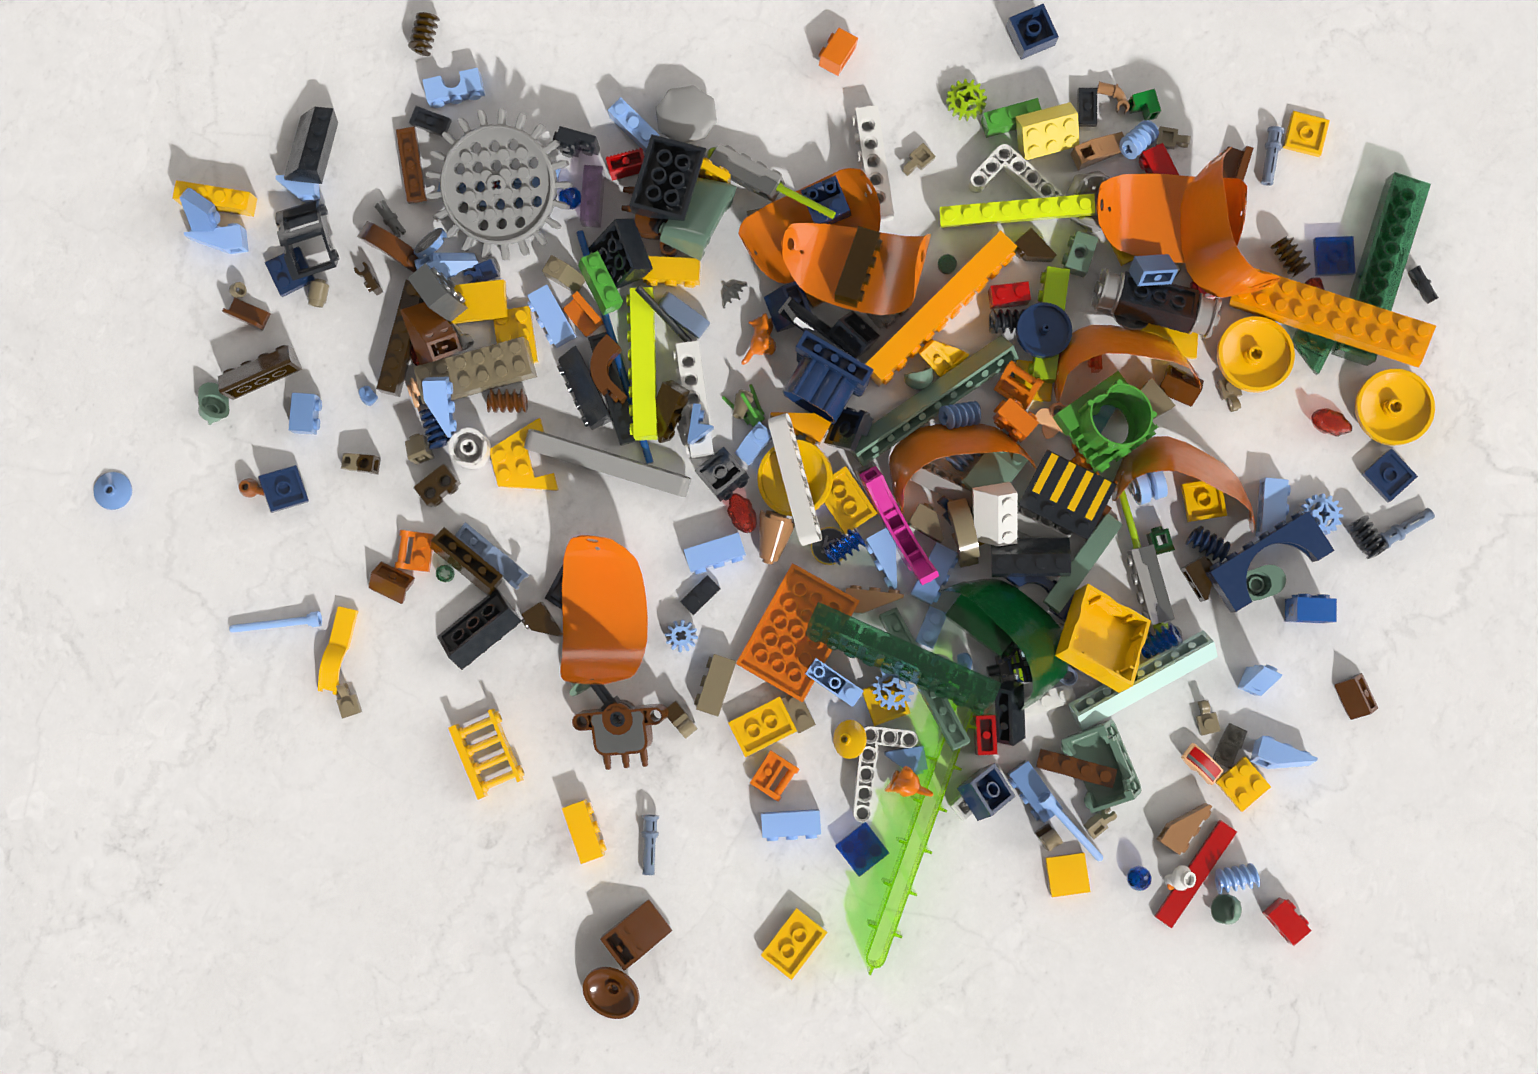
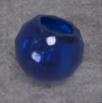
[558,186,582,210]
[1126,866,1152,891]

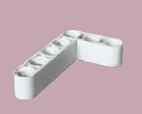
[968,144,1065,199]
[853,726,918,822]

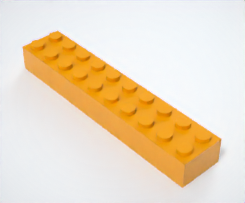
[865,230,1017,387]
[1229,268,1436,368]

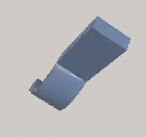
[455,522,529,590]

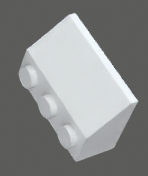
[972,482,1017,547]

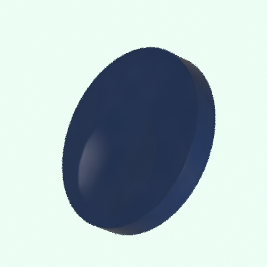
[1016,302,1072,359]

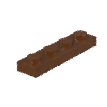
[396,127,427,204]
[1036,748,1118,788]

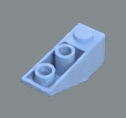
[184,223,249,254]
[414,253,478,278]
[422,377,457,438]
[864,528,897,590]
[805,658,863,707]
[1238,664,1282,696]
[1250,736,1318,769]

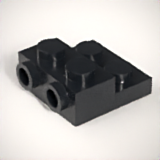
[553,126,600,158]
[824,407,874,452]
[694,447,750,502]

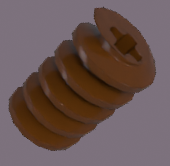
[487,389,528,413]

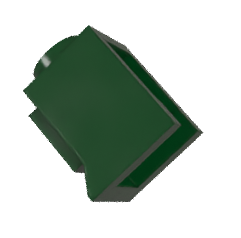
[1146,526,1175,555]

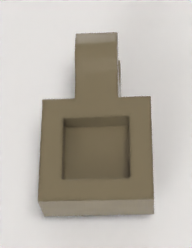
[1156,126,1191,150]
[902,143,936,176]
[1217,379,1242,412]
[336,683,362,719]
[1195,700,1221,736]
[1083,808,1117,840]

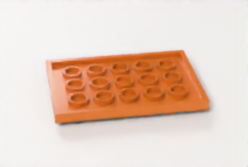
[736,563,860,702]

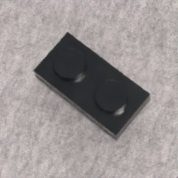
[1077,88,1097,127]
[409,106,452,137]
[680,575,721,616]

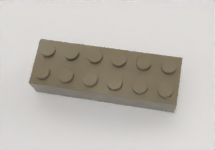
[414,336,537,406]

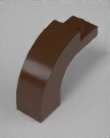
[357,221,419,273]
[590,334,628,404]

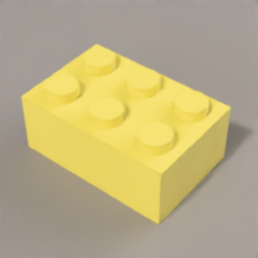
[1016,102,1079,160]

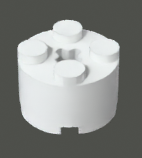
[449,428,491,469]

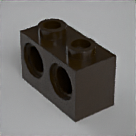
[413,464,461,507]

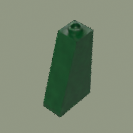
[945,594,1014,659]

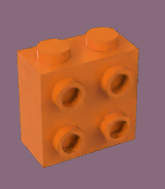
[993,398,1039,443]

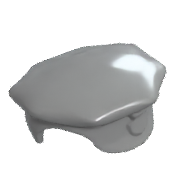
[656,85,717,143]
[1065,171,1111,233]

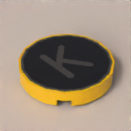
[811,527,849,565]

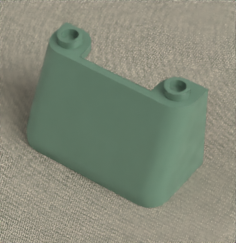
[659,177,737,261]
[1061,719,1142,813]

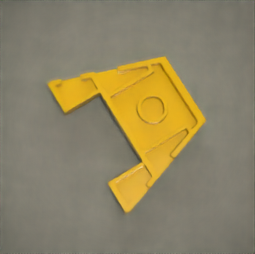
[490,418,559,491]

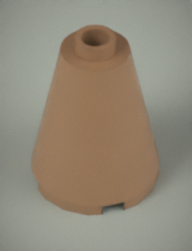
[759,510,795,564]

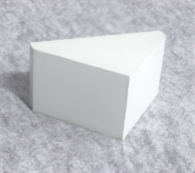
[949,794,972,822]

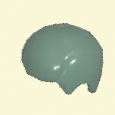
[904,367,933,389]
[1211,894,1242,925]

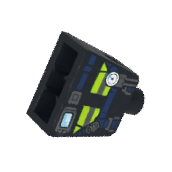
[986,647,1033,683]

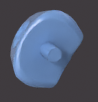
[358,386,378,406]
[957,653,973,673]

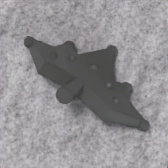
[723,283,748,309]

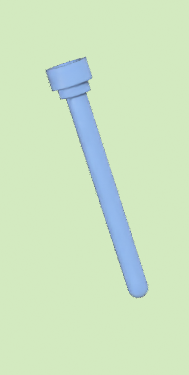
[229,611,322,632]
[1038,791,1103,861]

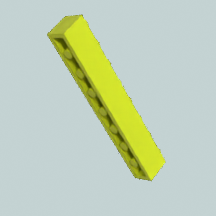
[940,194,1095,228]
[626,287,658,441]

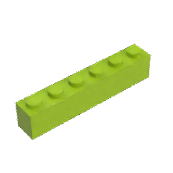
[1028,266,1070,384]

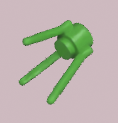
[722,384,765,427]

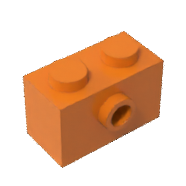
[818,28,858,76]

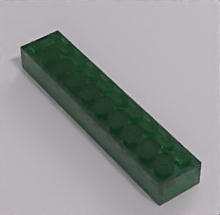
[1331,172,1431,366]
[806,602,1002,715]

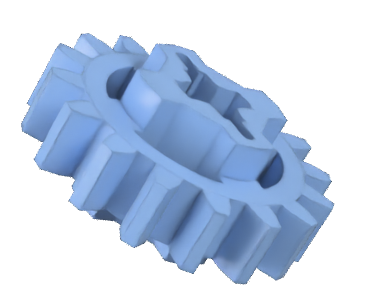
[1300,494,1344,535]
[872,668,914,710]

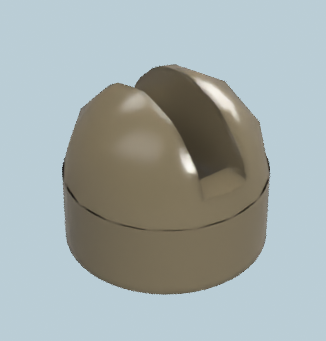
[229,282,247,298]

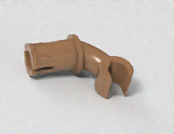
[1097,81,1130,115]

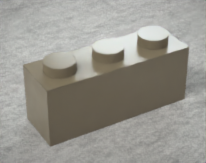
[694,654,737,717]

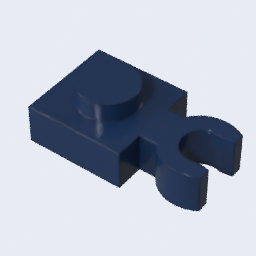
[464,258,500,283]

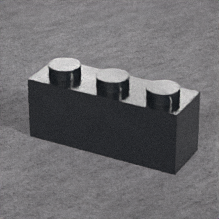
[994,680,1026,746]

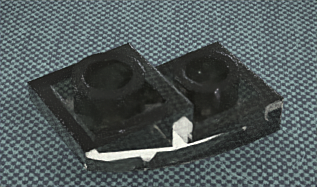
[1212,723,1248,769]

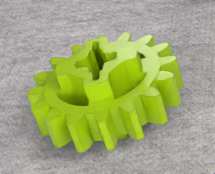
[946,79,987,121]

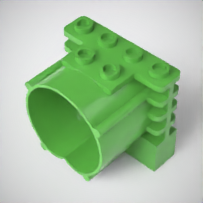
[1052,371,1159,473]

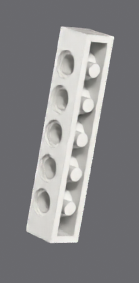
[852,105,894,221]
[673,341,714,458]

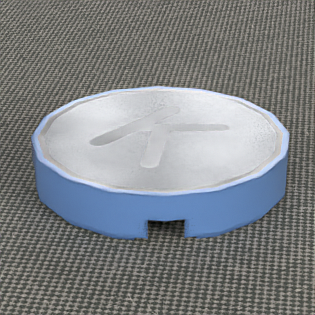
[414,228,447,259]

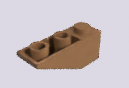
[1070,132,1124,171]
[845,585,904,614]
[1156,803,1212,855]

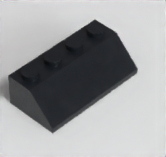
[284,106,338,184]
[557,346,613,430]
[991,538,1071,577]
[437,589,522,670]

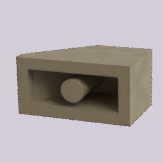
[542,255,585,293]
[405,434,435,465]
[908,503,944,543]

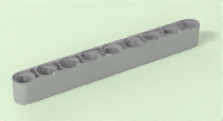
[524,429,691,497]
[910,462,1072,538]

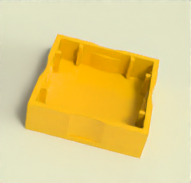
[1055,584,1151,693]

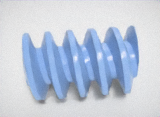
[1119,120,1159,160]
[1215,863,1260,894]

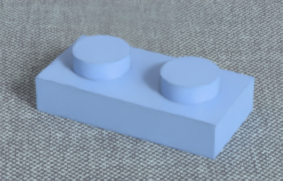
[915,606,946,649]

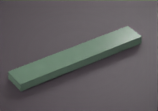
[1043,513,1123,613]

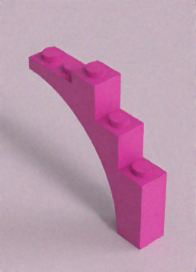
[859,466,939,585]

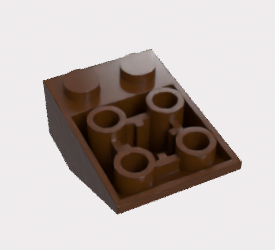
[400,302,462,365]
[600,899,673,971]

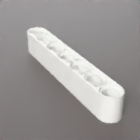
[768,413,822,546]

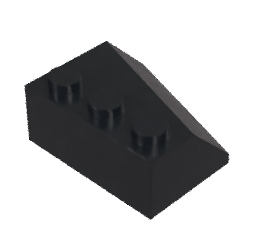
[589,218,653,289]

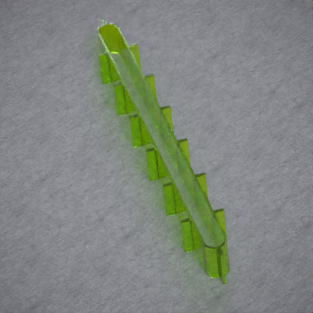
[864,679,979,975]

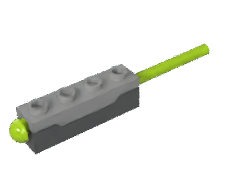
[707,144,836,219]
[1116,486,1175,632]

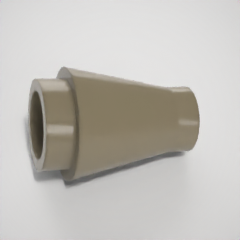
[732,389,754,419]

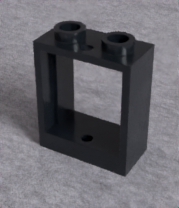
[827,310,880,359]

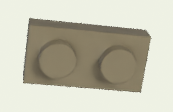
[781,695,816,733]

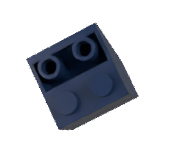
[801,175,852,225]
[764,281,811,333]

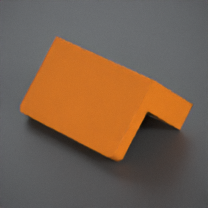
[563,291,604,337]

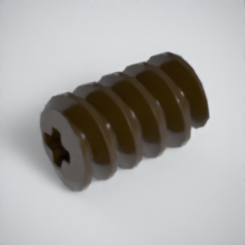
[408,12,440,57]
[1270,236,1311,278]

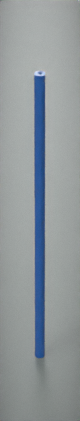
[576,230,654,464]

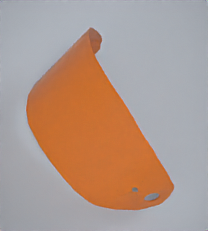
[1180,147,1281,298]
[738,168,881,284]
[1096,174,1247,263]
[781,223,931,315]
[1053,325,1201,403]
[889,424,1037,513]
[1112,436,1255,533]
[560,535,648,684]

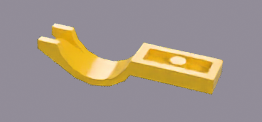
[318,606,358,695]

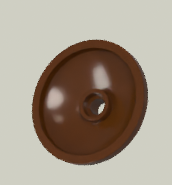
[583,967,640,1019]

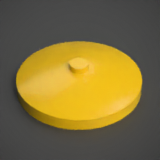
[1216,316,1295,393]
[1355,369,1435,446]
[757,440,833,516]

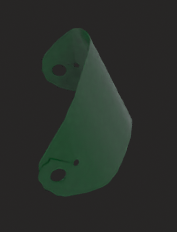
[941,579,1069,712]

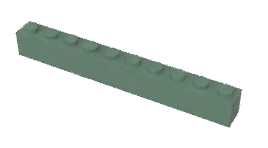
[851,335,1019,466]

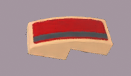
[1181,743,1224,785]

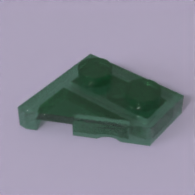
[1292,328,1335,375]

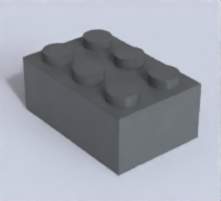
[408,263,468,322]

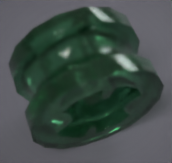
[436,565,455,583]

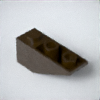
[656,380,690,443]

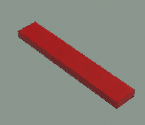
[1154,820,1237,929]

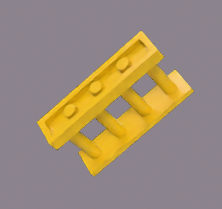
[448,709,525,800]

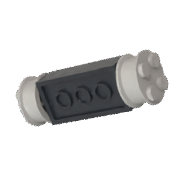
[1091,268,1222,339]

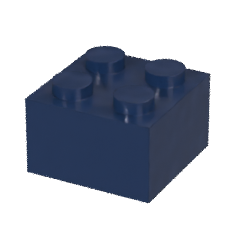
[1006,3,1059,60]
[957,763,1016,821]

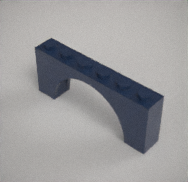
[1206,510,1335,613]

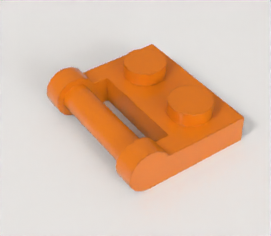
[994,360,1044,410]
[394,530,435,572]
[750,750,800,802]

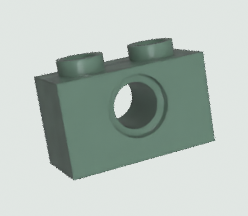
[1061,231,1099,278]

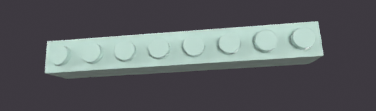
[1068,630,1218,731]

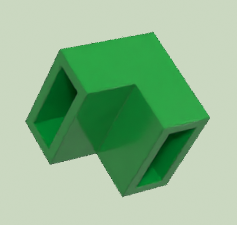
[1128,89,1162,121]

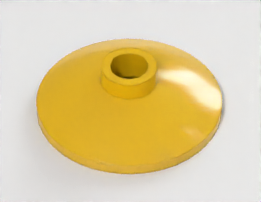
[833,720,867,759]

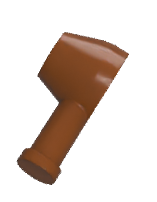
[239,478,264,498]

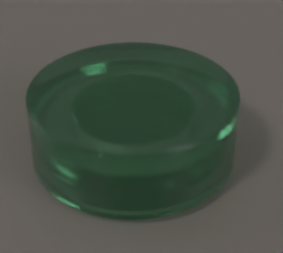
[937,254,957,274]

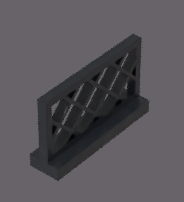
[778,297,851,356]

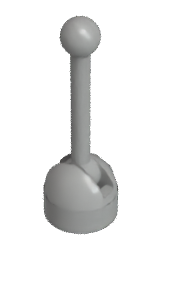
[452,324,474,350]

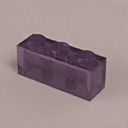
[580,165,605,228]

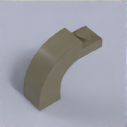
[947,498,980,568]

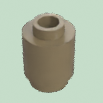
[307,278,329,308]

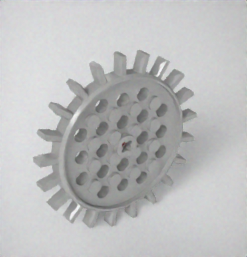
[425,108,573,260]

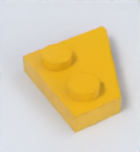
[918,339,969,378]

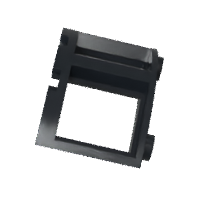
[275,199,340,281]

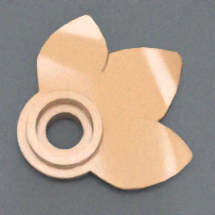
[407,378,421,412]
[1035,403,1065,439]

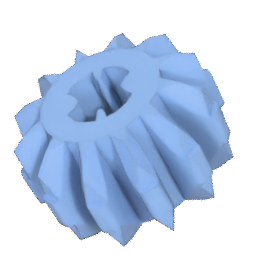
[665,620,698,653]

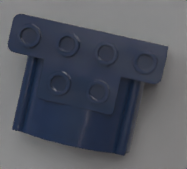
[782,330,874,424]

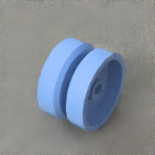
[1128,471,1168,505]

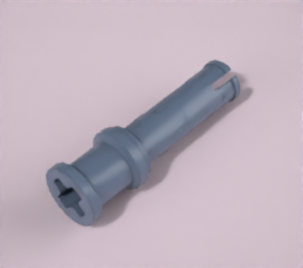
[1261,126,1285,186]
[1378,508,1435,549]
[641,814,659,875]

